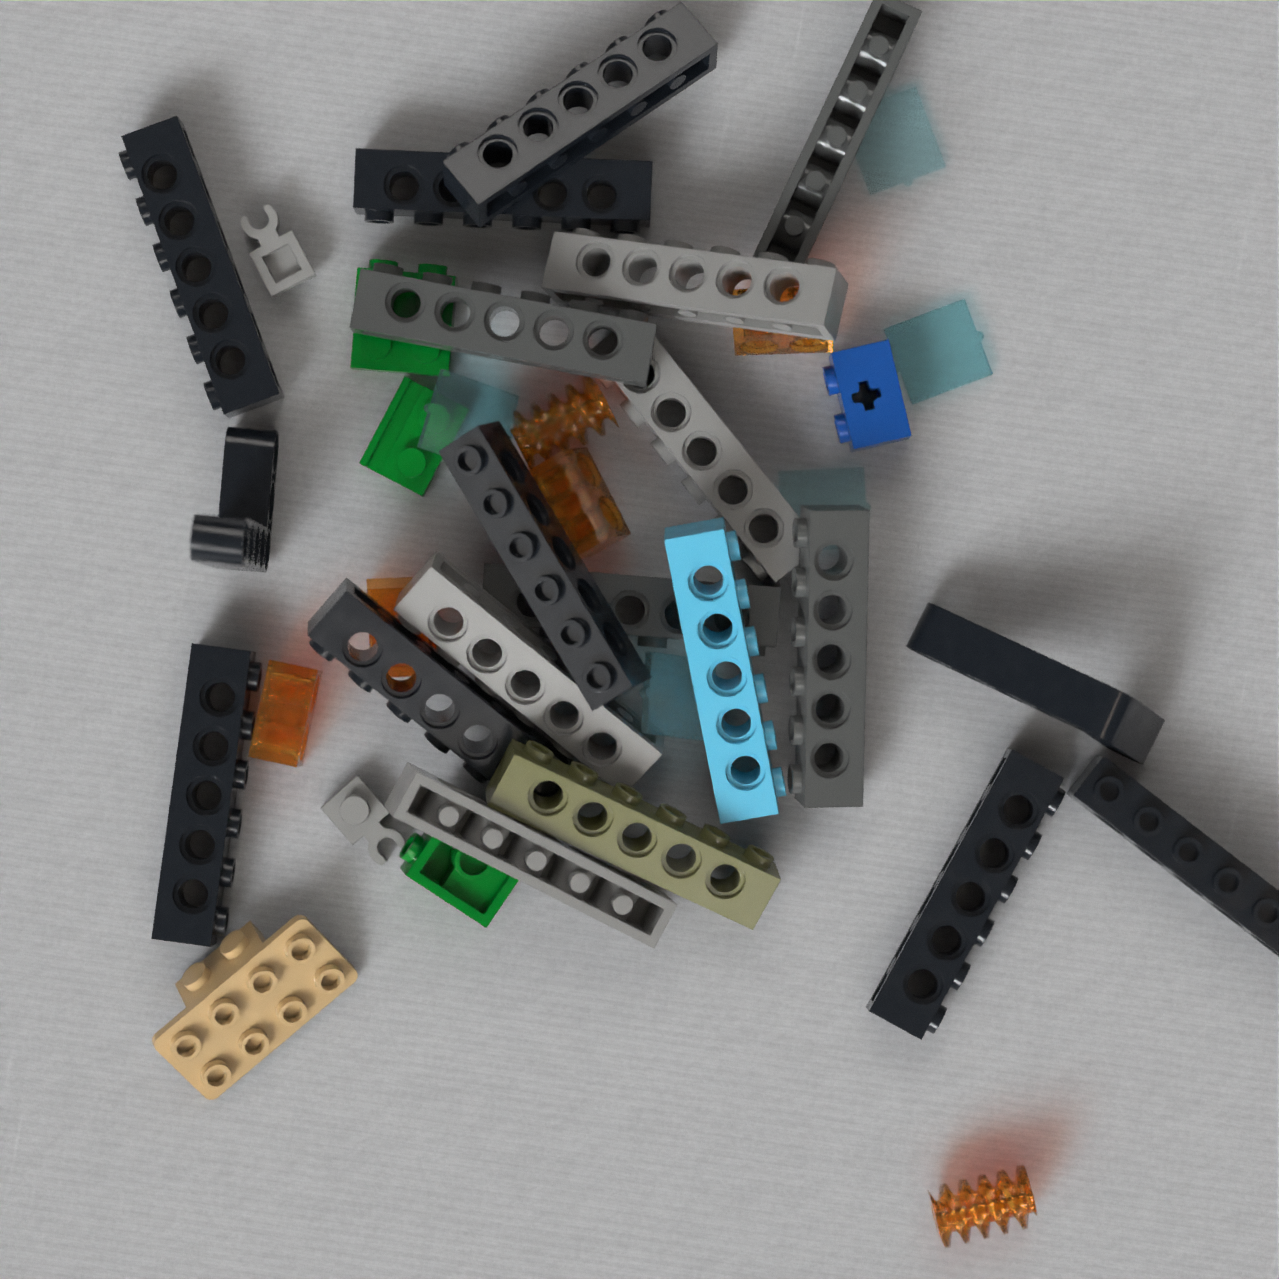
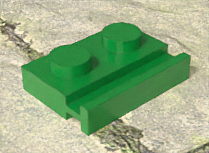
[359,376,469,497]

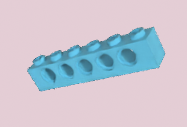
[664,517,787,824]

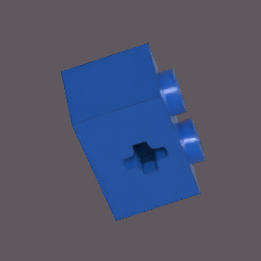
[822,339,912,453]

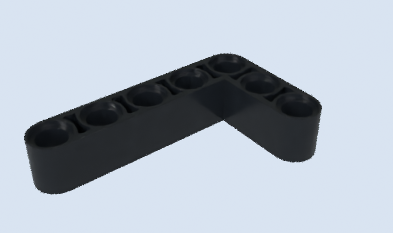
[190,427,279,573]
[906,602,1165,765]

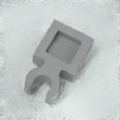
[240,204,317,299]
[321,775,406,865]

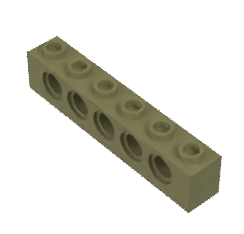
[485,739,781,930]

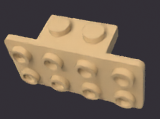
[152,915,358,1100]

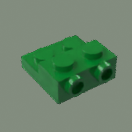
[350,259,458,378]
[399,832,519,928]

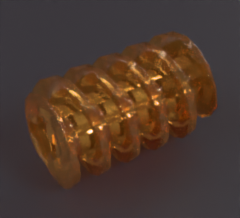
[509,376,619,473]
[928,1165,1037,1248]

